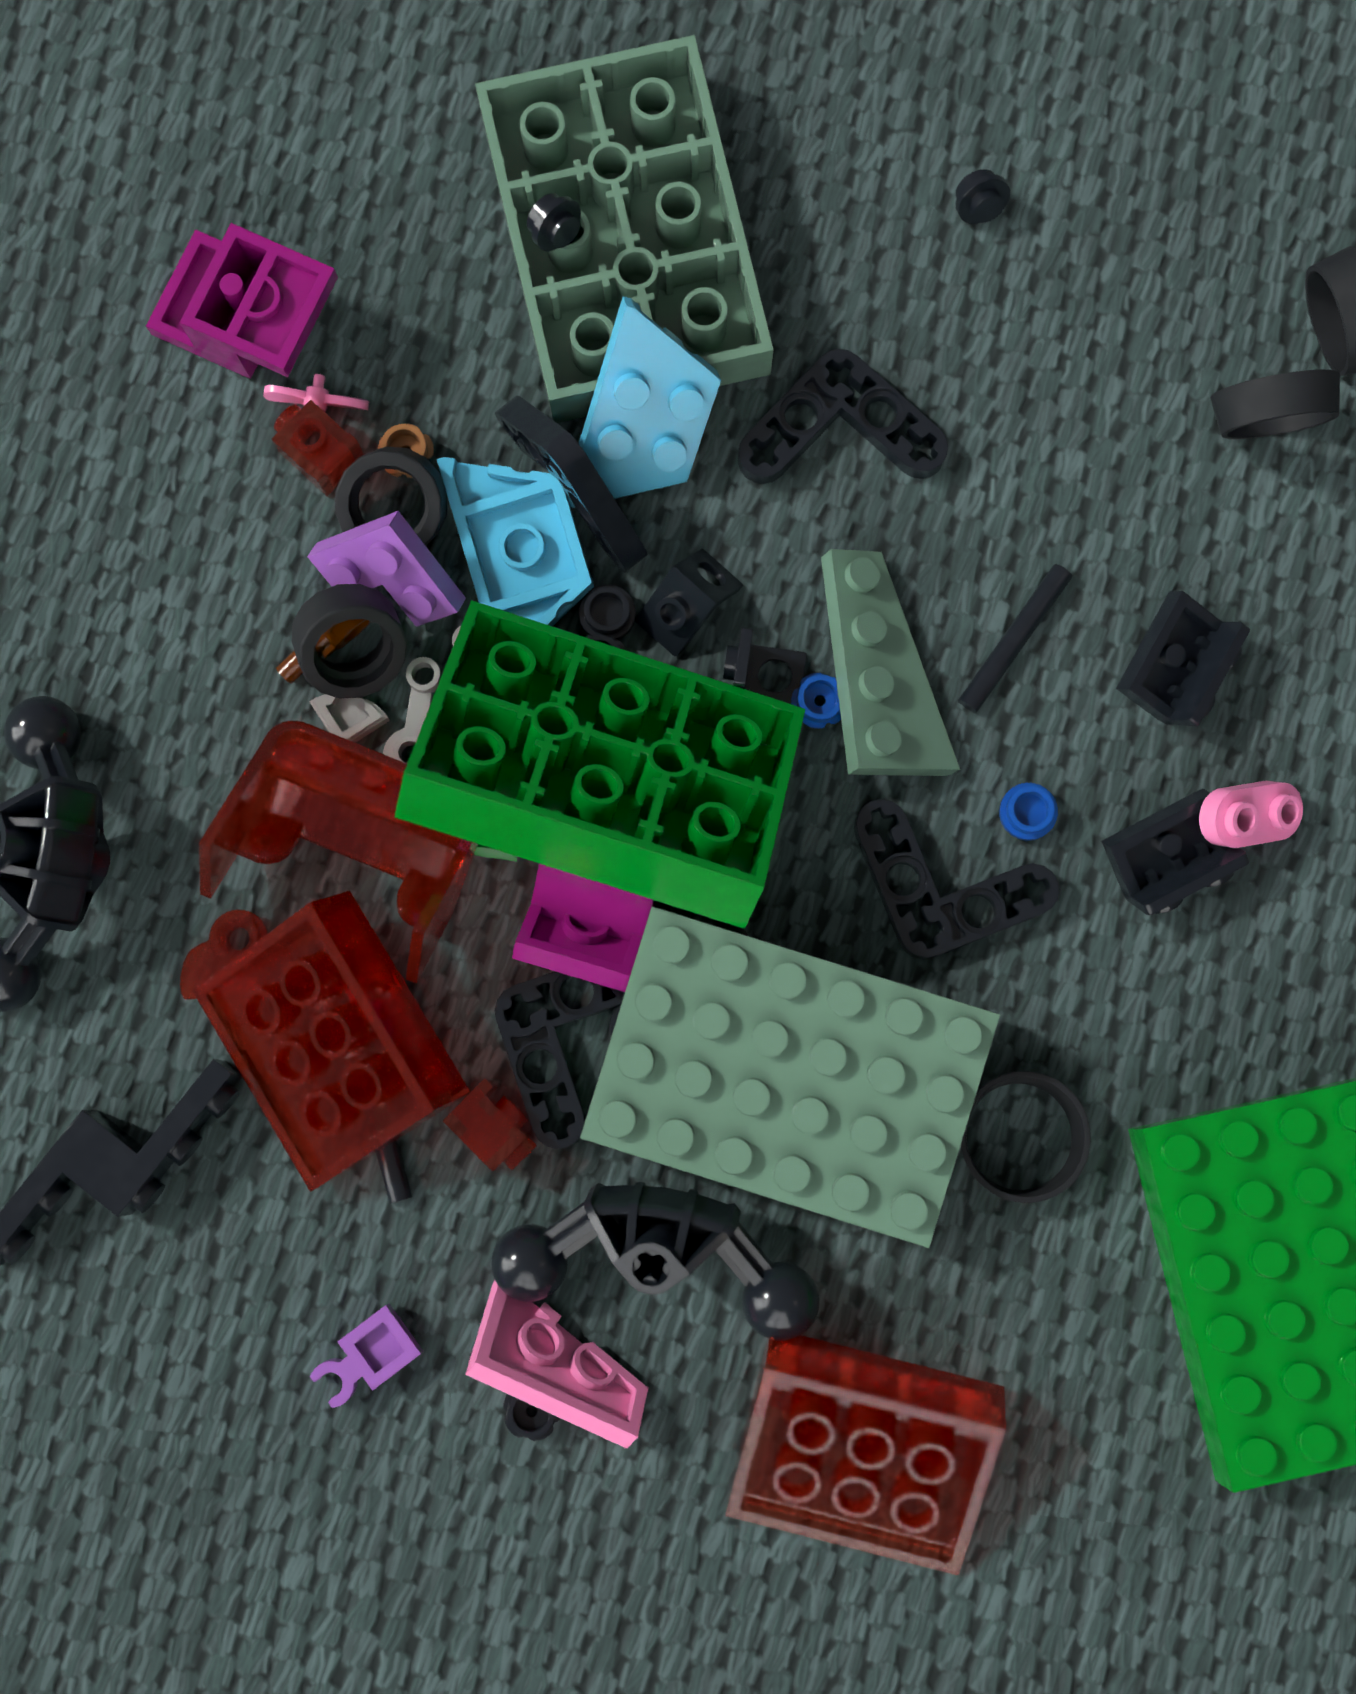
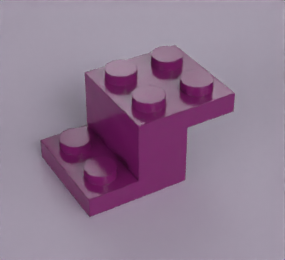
[146,223,338,379]
[512,864,656,992]

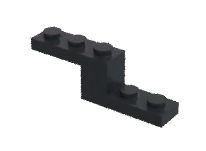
[0,1059,243,1265]

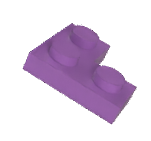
[307,511,466,627]

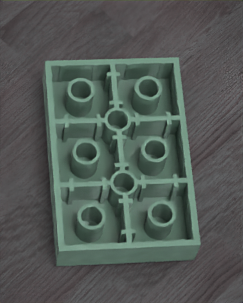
[475,35,774,423]
[580,907,1000,1248]

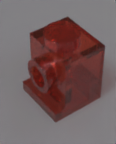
[271,400,364,497]
[443,1078,537,1172]

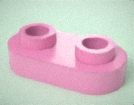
[1199,781,1303,848]

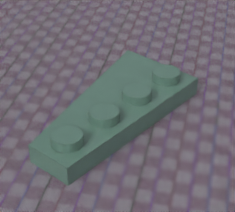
[821,549,960,776]

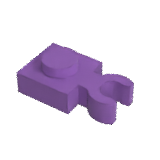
[310,1303,424,1408]

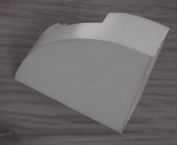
[309,694,390,751]

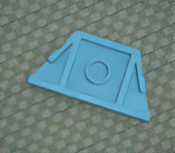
[566,297,721,508]
[437,457,594,626]

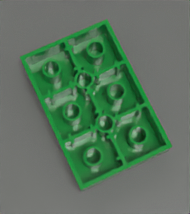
[394,600,805,929]
[1128,1078,1356,1493]

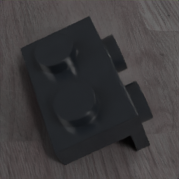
[1116,591,1250,726]
[1101,788,1249,915]

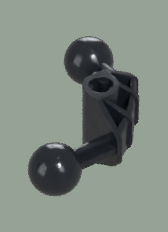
[0,696,110,1012]
[491,1182,820,1341]

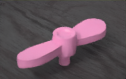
[263,374,369,413]

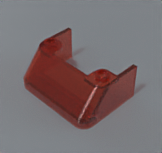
[199,721,478,984]

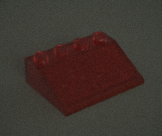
[192,891,471,1192]
[725,1335,1006,1576]

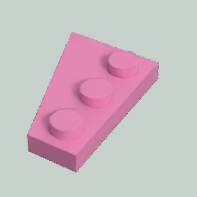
[465,1280,648,1448]

